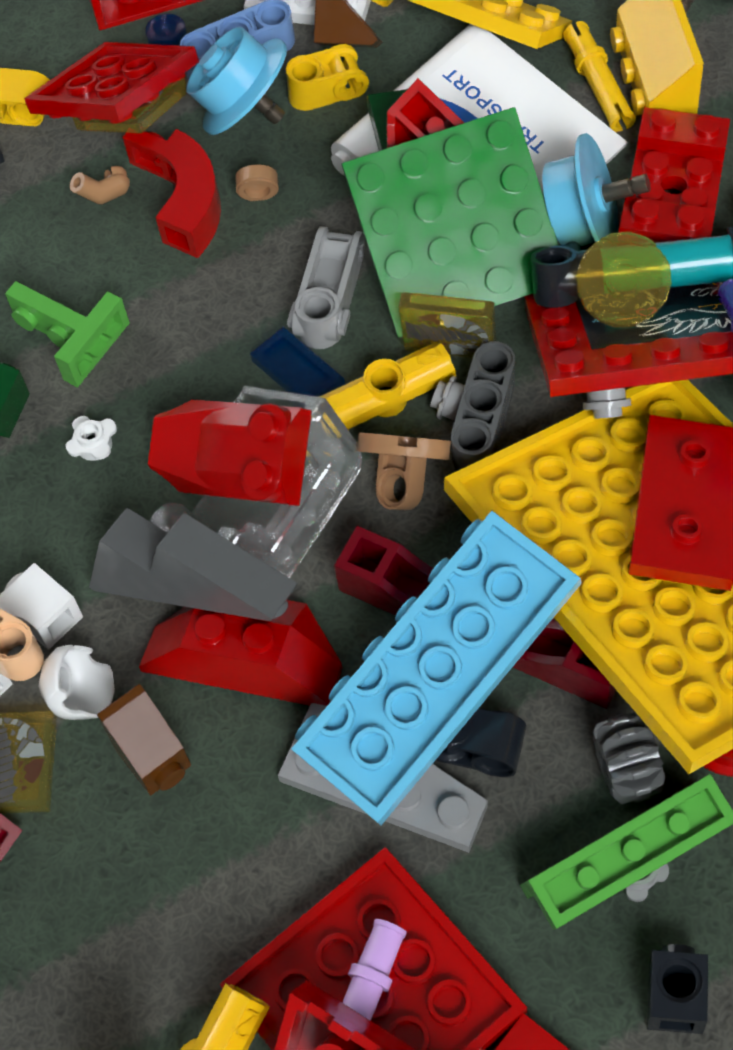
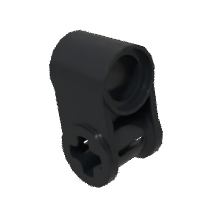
[436,708,527,777]

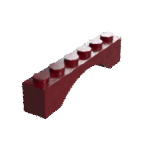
[334,526,616,709]

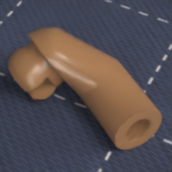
[70,166,130,205]

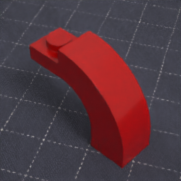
[122,126,221,258]

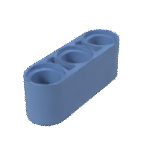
[180,0,295,80]

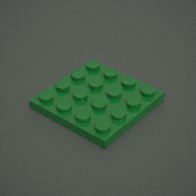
[341,107,558,338]

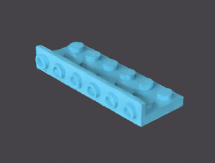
[291,511,582,825]

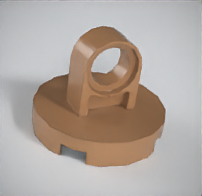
[356,432,451,510]

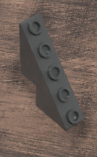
[89,508,298,621]

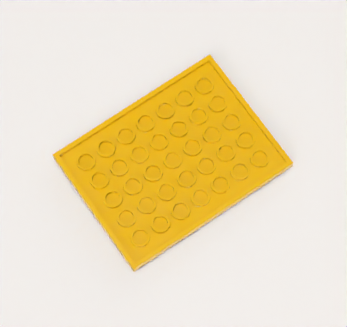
[443,380,733,774]

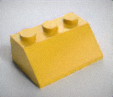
[610,0,704,116]

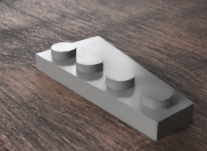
[278,701,488,853]

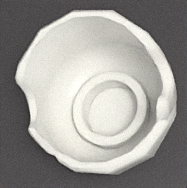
[39,645,115,720]

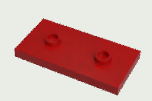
[628,415,733,591]

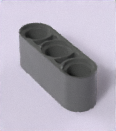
[451,341,515,471]

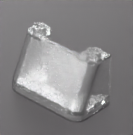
[149,386,362,578]

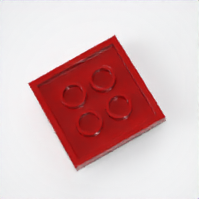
[24,42,199,124]

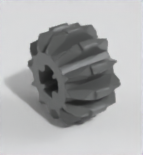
[593,712,665,804]

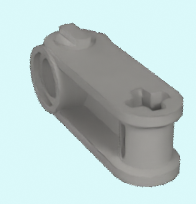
[287,226,365,349]

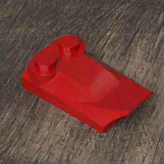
[148,400,312,506]

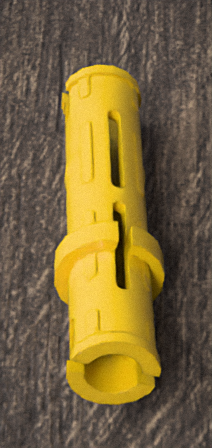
[563,21,636,132]

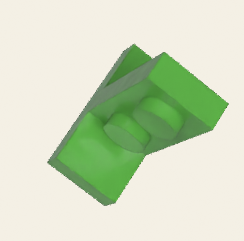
[5,281,130,388]

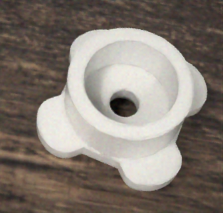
[66,416,117,461]

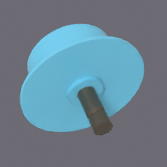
[186,27,287,135]
[542,133,651,249]

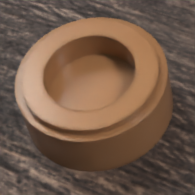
[235,165,279,201]

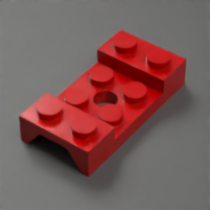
[617,107,731,247]

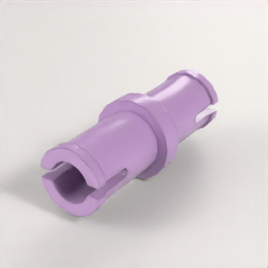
[343,918,407,1021]

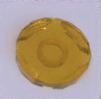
[576,232,672,328]

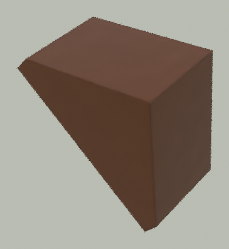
[314,0,383,48]

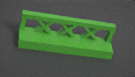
[520,774,733,930]

